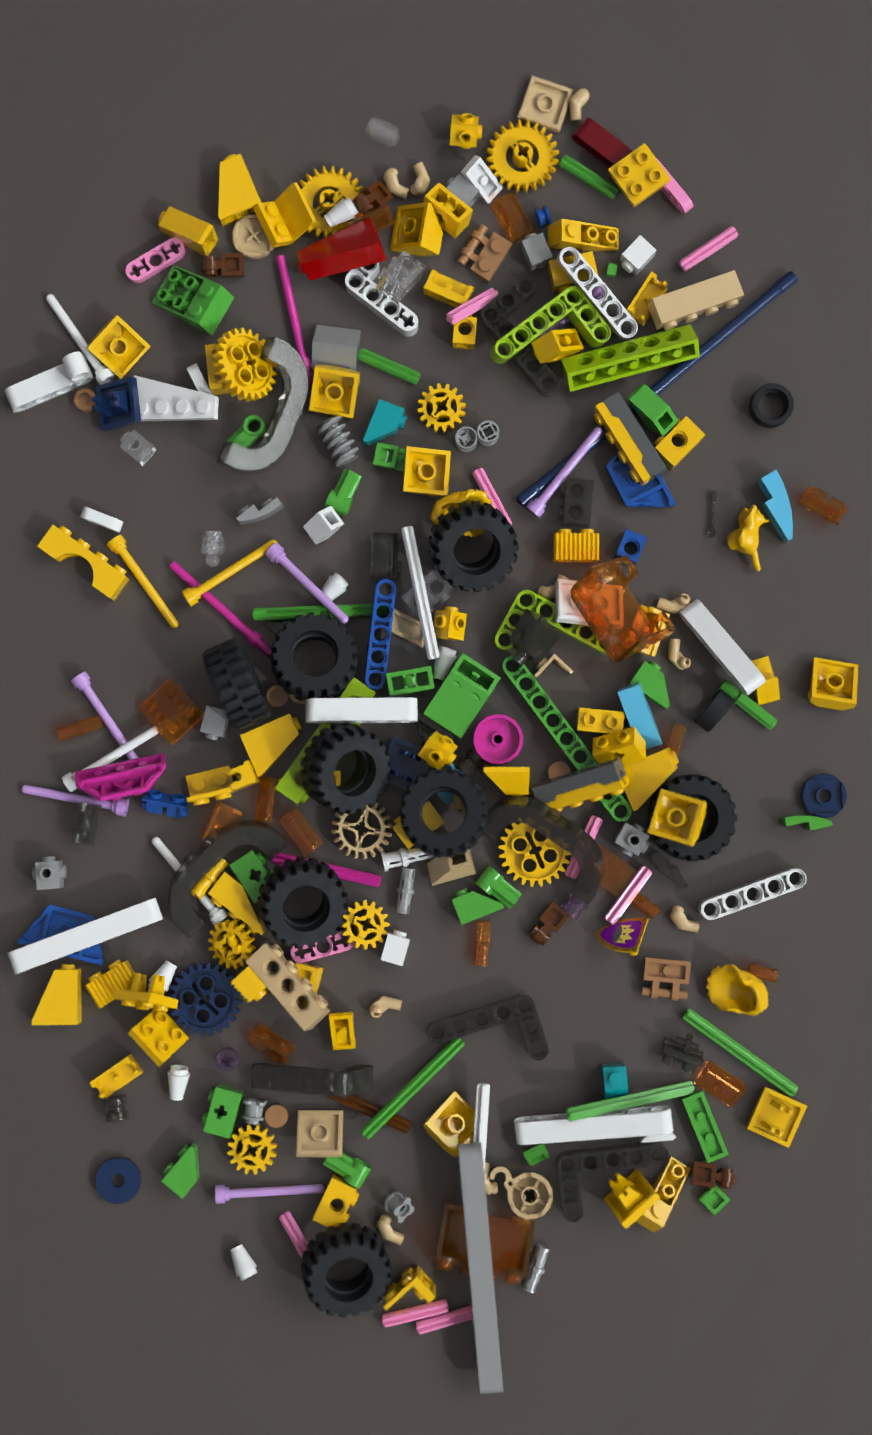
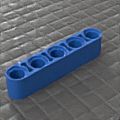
[364,578,396,690]

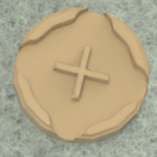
[232,214,274,259]

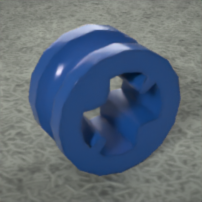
[534,205,552,228]

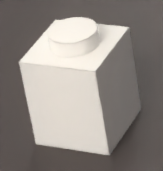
[620,235,656,275]
[303,506,344,544]
[381,930,410,966]

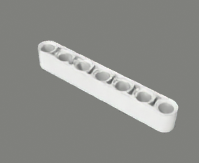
[7,898,163,974]
[514,1106,673,1145]

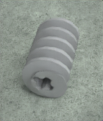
[317,415,359,467]

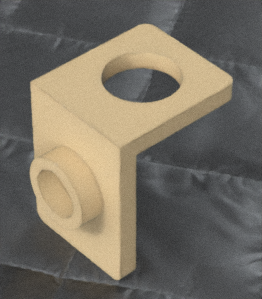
[533,654,573,679]

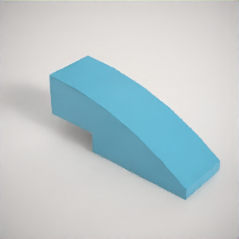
[757,470,793,544]
[617,682,663,749]

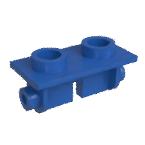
[142,789,189,819]

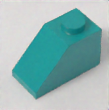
[363,399,407,446]
[601,1062,628,1100]

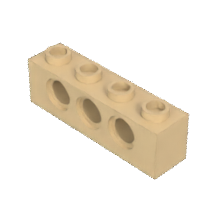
[246,943,330,1031]

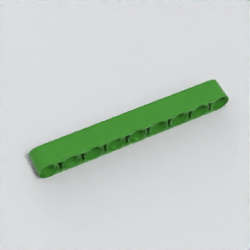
[502,656,631,822]

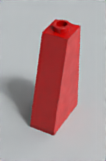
[296,217,387,281]

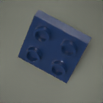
[92,377,141,431]
[387,736,430,791]

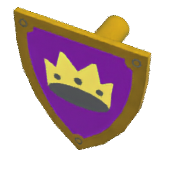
[593,918,649,956]

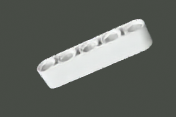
[557,247,638,339]
[679,599,766,696]
[306,698,418,724]
[698,868,807,920]

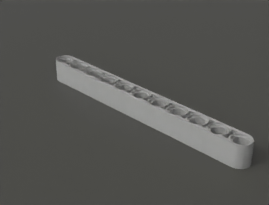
[458,1142,503,1394]

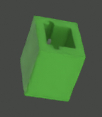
[606,263,618,279]

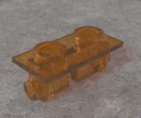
[799,486,848,525]
[279,807,324,857]
[247,1023,296,1064]

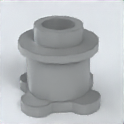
[241,1098,267,1125]
[384,1191,415,1223]

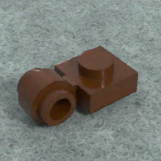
[352,180,394,216]
[201,253,245,278]
[529,901,570,945]
[690,1161,735,1189]

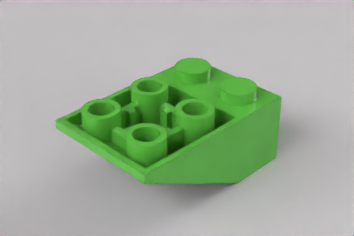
[151,264,235,336]
[423,653,501,739]

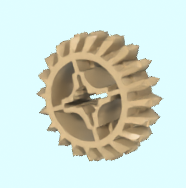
[331,802,392,859]

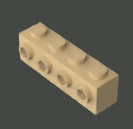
[648,270,744,330]

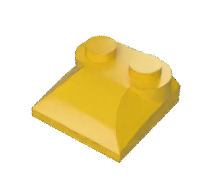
[86,314,151,379]
[309,365,360,418]
[403,446,451,497]
[808,657,858,711]
[648,789,706,847]
[423,1091,475,1157]

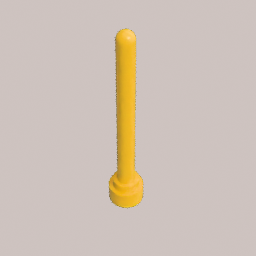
[107,534,179,628]
[181,540,277,607]

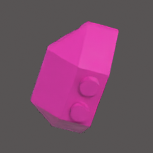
[75,753,166,801]

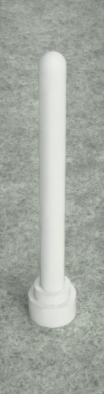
[46,294,115,385]
[62,726,159,792]
[152,837,229,926]

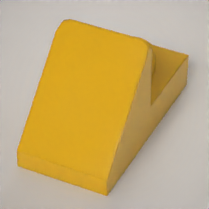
[751,656,780,705]
[329,1012,356,1050]

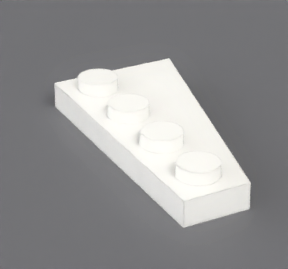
[134,375,219,421]

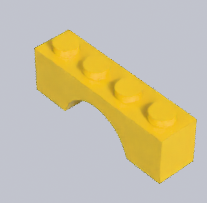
[37,525,130,601]

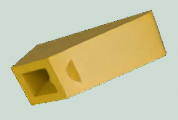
[548,219,619,251]
[208,871,266,936]
[635,1156,691,1233]

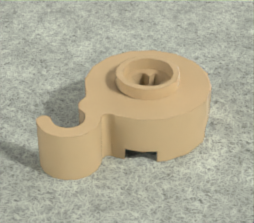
[490,1166,553,1219]

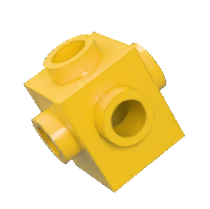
[450,113,483,149]
[433,606,467,641]
[418,731,458,770]

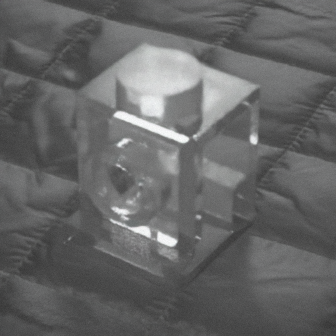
[120,430,157,467]

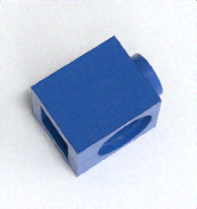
[614,529,647,566]

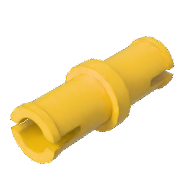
[190,856,229,900]

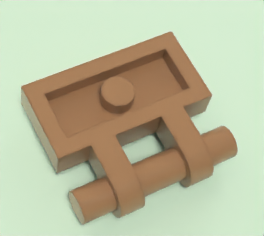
[457,224,513,283]
[641,957,691,1001]

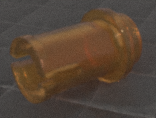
[630,892,661,919]
[748,962,778,983]

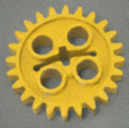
[212,327,277,402]
[498,814,572,887]

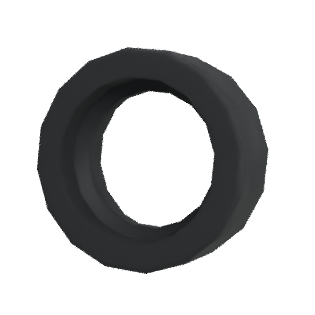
[749,383,794,428]
[694,689,735,732]

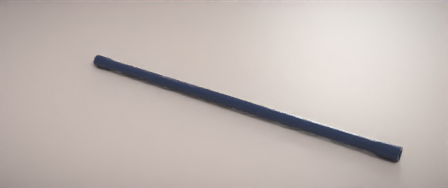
[516,271,798,508]

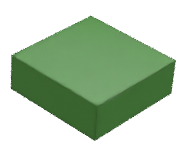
[523,1144,550,1166]
[698,1184,730,1216]

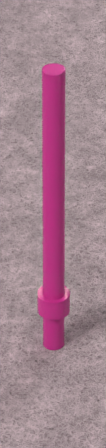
[276,255,313,387]
[169,561,271,657]

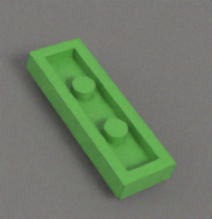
[681,1090,729,1163]

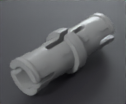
[395,867,416,914]
[522,1244,550,1293]

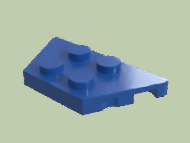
[605,450,676,508]
[17,904,104,966]

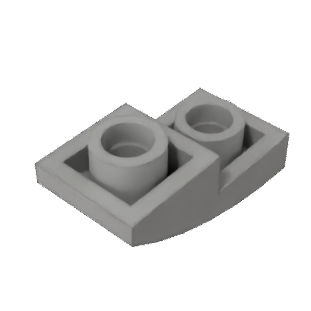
[236,497,284,525]

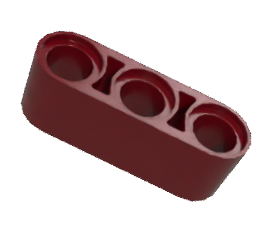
[572,117,633,168]

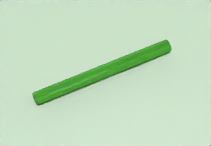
[252,604,387,621]
[682,1009,798,1097]
[360,1036,465,1139]
[565,1080,695,1122]

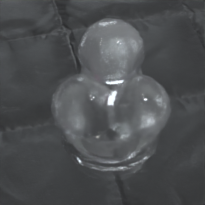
[201,531,226,567]

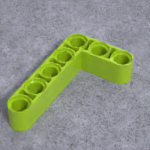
[490,286,611,364]
[494,590,616,655]

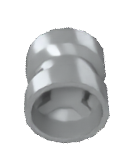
[477,420,499,447]
[455,427,477,453]

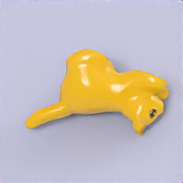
[727,505,769,571]

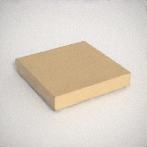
[517,76,574,133]
[296,1110,344,1157]

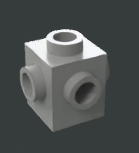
[613,822,650,857]
[32,856,67,890]

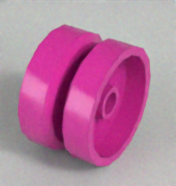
[473,714,523,765]

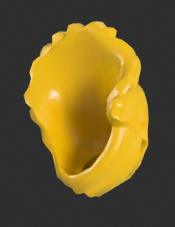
[430,489,495,537]
[706,964,768,1016]

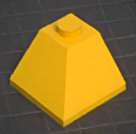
[390,202,443,257]
[483,767,530,799]

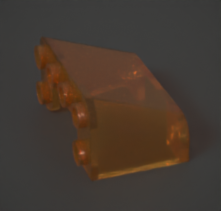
[570,555,676,662]
[433,1203,535,1285]

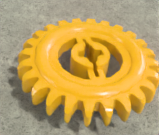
[486,119,559,193]
[299,165,364,238]

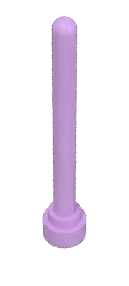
[526,426,602,518]
[265,543,349,623]
[71,671,139,760]
[21,785,129,817]
[215,1184,325,1204]

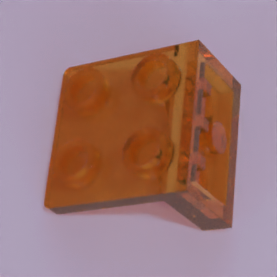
[139,677,204,745]

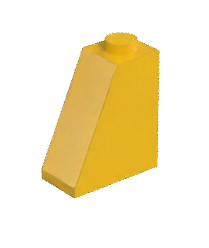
[218,153,261,226]
[158,206,218,257]
[240,714,302,777]
[623,747,679,812]
[32,964,82,1025]

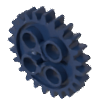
[168,962,243,1036]

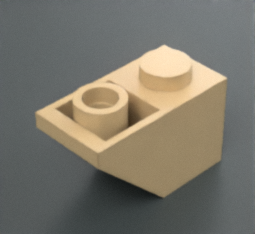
[427,849,476,886]

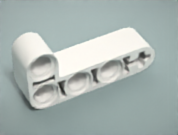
[345,263,418,337]
[4,351,94,412]

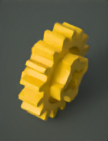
[417,383,466,433]
[339,900,390,950]
[208,919,256,969]
[227,1124,277,1175]

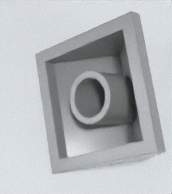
[311,325,361,371]

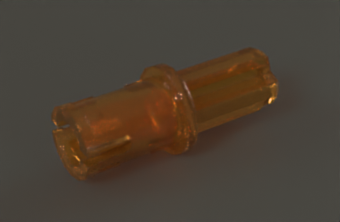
[57,715,103,741]
[665,723,687,757]
[474,920,492,966]

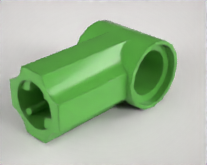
[225,415,266,458]
[324,468,362,517]
[474,865,522,909]
[323,1152,372,1188]

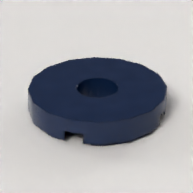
[800,773,847,818]
[95,1157,141,1204]

